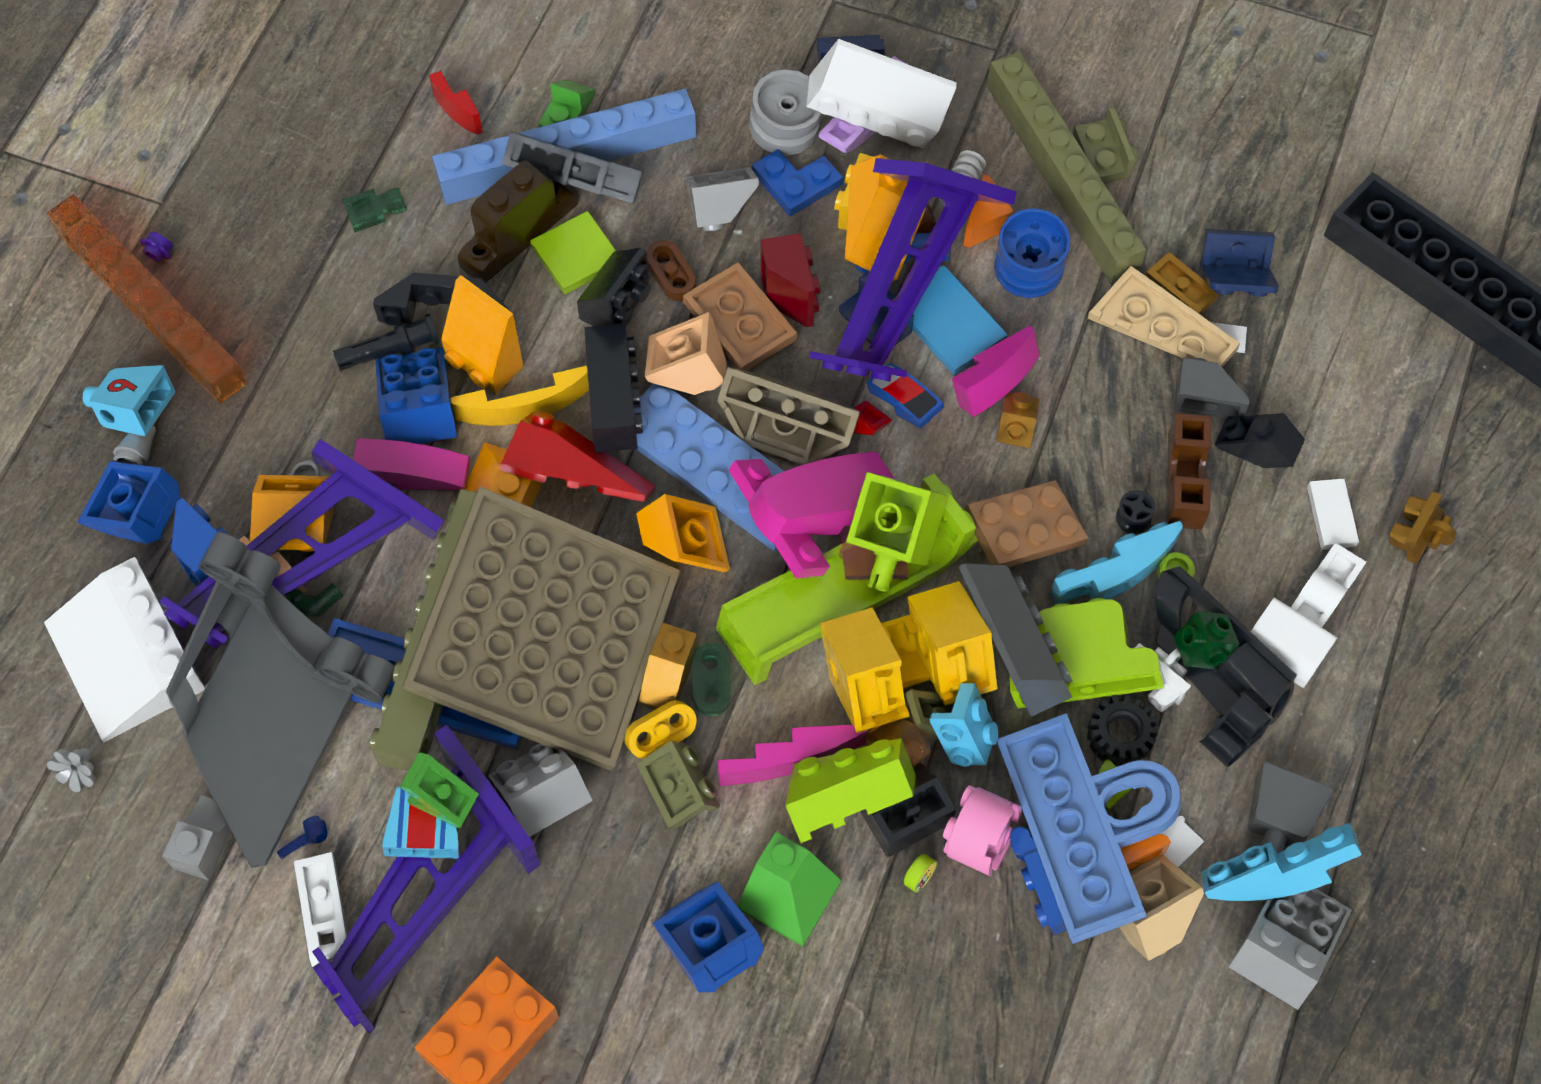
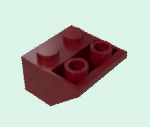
[760,233,820,327]

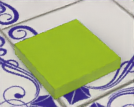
[530,211,616,295]

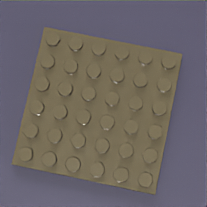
[401,486,680,771]

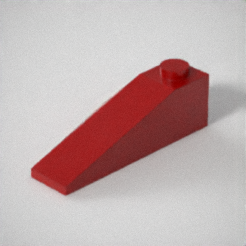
[500,411,655,502]

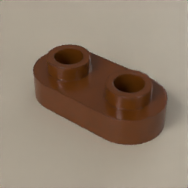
[647,240,696,301]

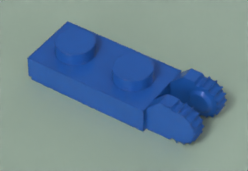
[1009,826,1067,935]

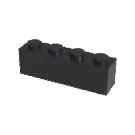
[584,323,643,453]

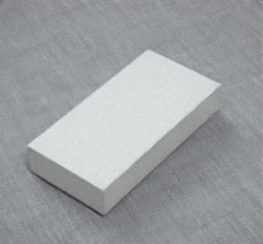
[1307,479,1359,550]

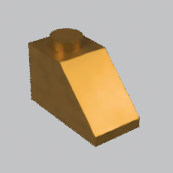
[638,622,698,709]

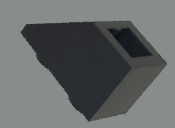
[1215,413,1305,468]

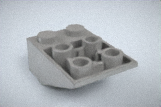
[1229,889,1352,1010]

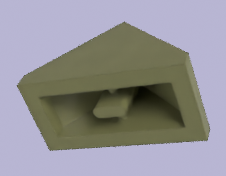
[905,689,954,745]

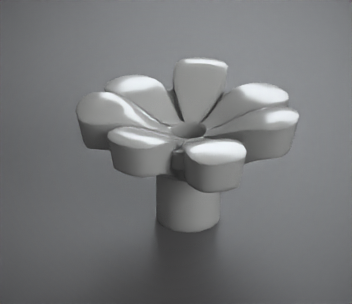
[47,748,96,792]

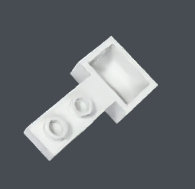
[1251,543,1366,688]

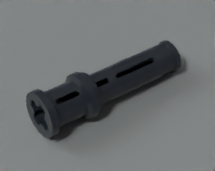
[333,313,440,371]

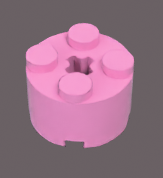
[943,785,1022,876]

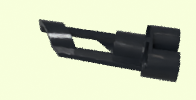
[1156,566,1297,768]

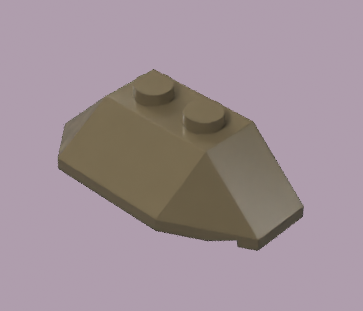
[717,367,861,465]

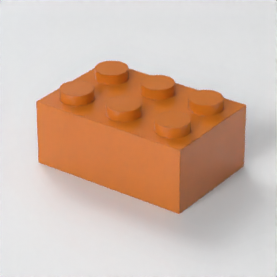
[414,956,559,1084]

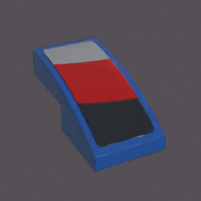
[866,362,944,429]

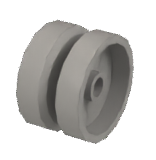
[749,69,822,156]

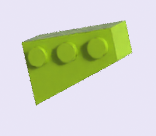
[785,738,916,843]

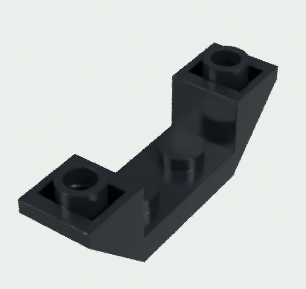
[373,272,510,326]

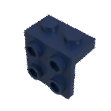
[1200,229,1279,297]

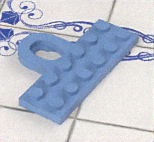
[997,713,1182,944]

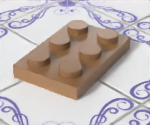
[683,262,797,371]
[963,480,1089,567]

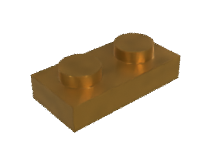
[1145,252,1219,315]

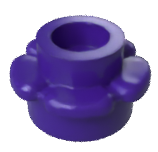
[140,232,174,262]

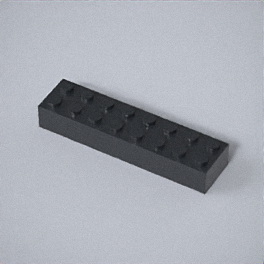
[1324,172,1541,388]

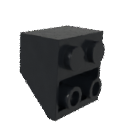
[577,248,651,326]
[860,758,956,858]

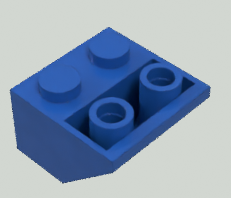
[171,498,229,587]

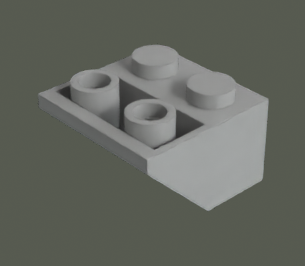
[488,743,593,837]

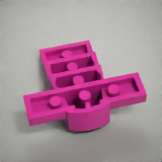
[729,452,895,579]

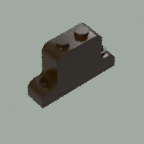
[457,160,578,283]

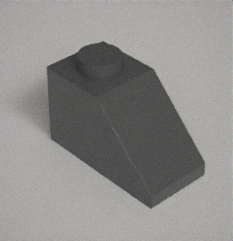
[1173,358,1250,419]

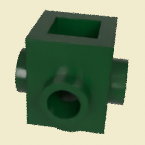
[1174,611,1239,669]

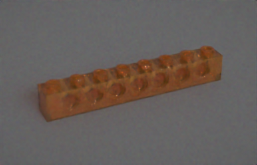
[46,194,247,404]

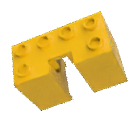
[820,581,998,733]

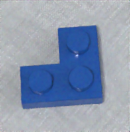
[752,149,843,217]

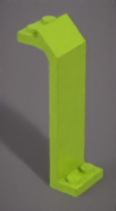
[716,473,978,686]

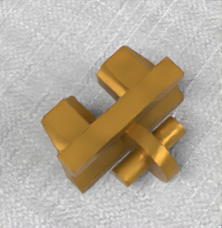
[1390,492,1457,564]

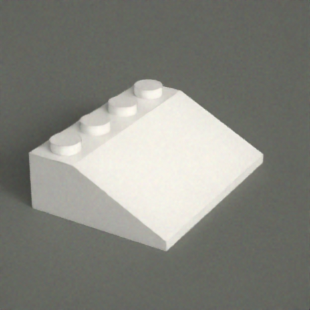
[44,557,205,742]

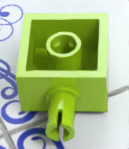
[846,472,948,592]

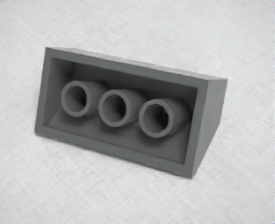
[958,563,1073,717]

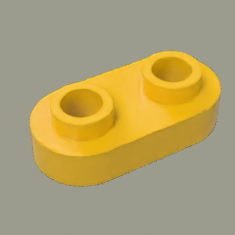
[625,700,697,759]

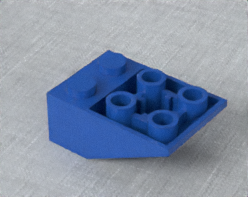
[375,348,457,444]

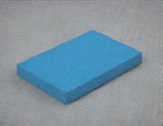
[895,265,1008,376]

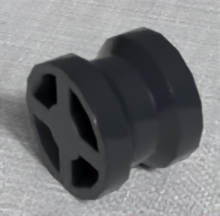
[1116,490,1155,534]

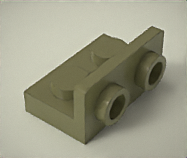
[1073,107,1137,183]
[636,740,720,830]

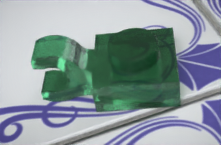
[342,188,407,233]

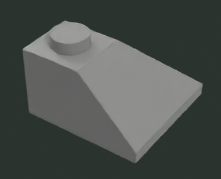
[686,167,759,231]

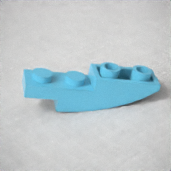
[1050,521,1183,605]
[1201,823,1362,901]

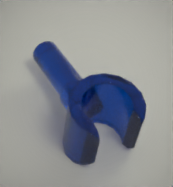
[277,816,327,859]

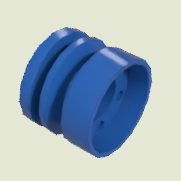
[994,208,1071,298]

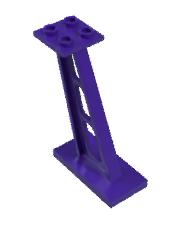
[809,158,1017,382]
[160,439,444,649]
[312,725,541,1033]

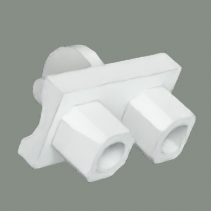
[1135,643,1191,712]

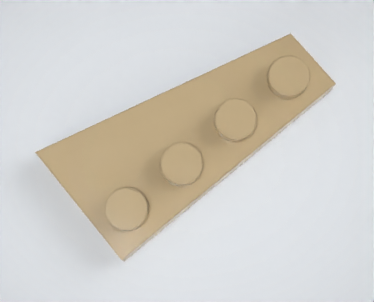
[1088,266,1240,367]

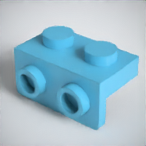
[929,683,998,767]

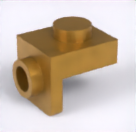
[997,392,1040,448]

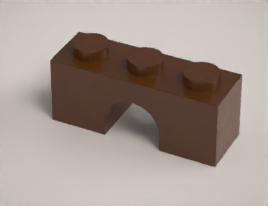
[1167,413,1211,530]

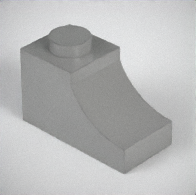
[162,795,230,880]

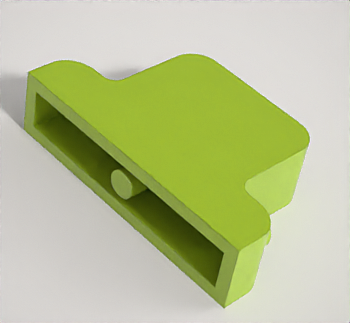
[1010,598,1165,709]

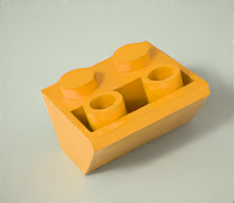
[250,475,334,552]

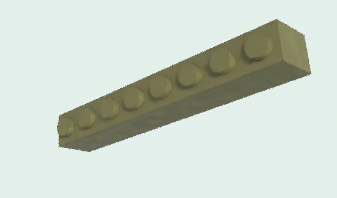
[987,51,1146,284]
[370,489,476,771]

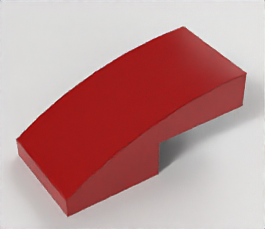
[429,71,483,135]

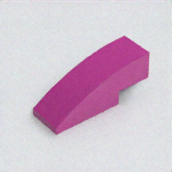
[952,326,1040,417]
[353,438,470,490]

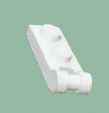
[294,852,348,967]

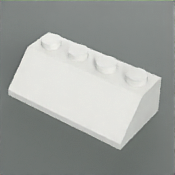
[806,39,957,148]

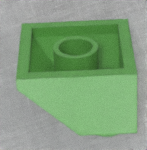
[737,832,842,947]

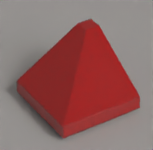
[854,400,892,435]

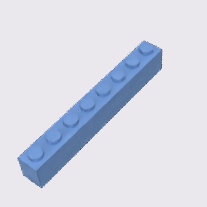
[432,88,696,205]

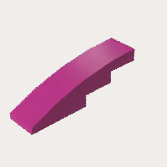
[718,725,867,786]

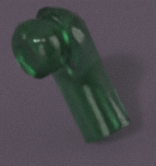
[286,583,343,617]

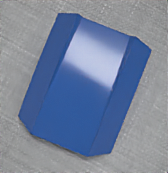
[77,461,180,544]
[652,881,764,993]

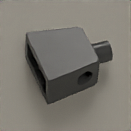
[1248,761,1334,853]

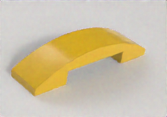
[450,366,589,426]

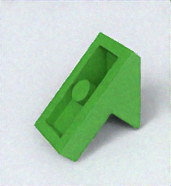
[538,80,596,127]
[400,753,479,828]

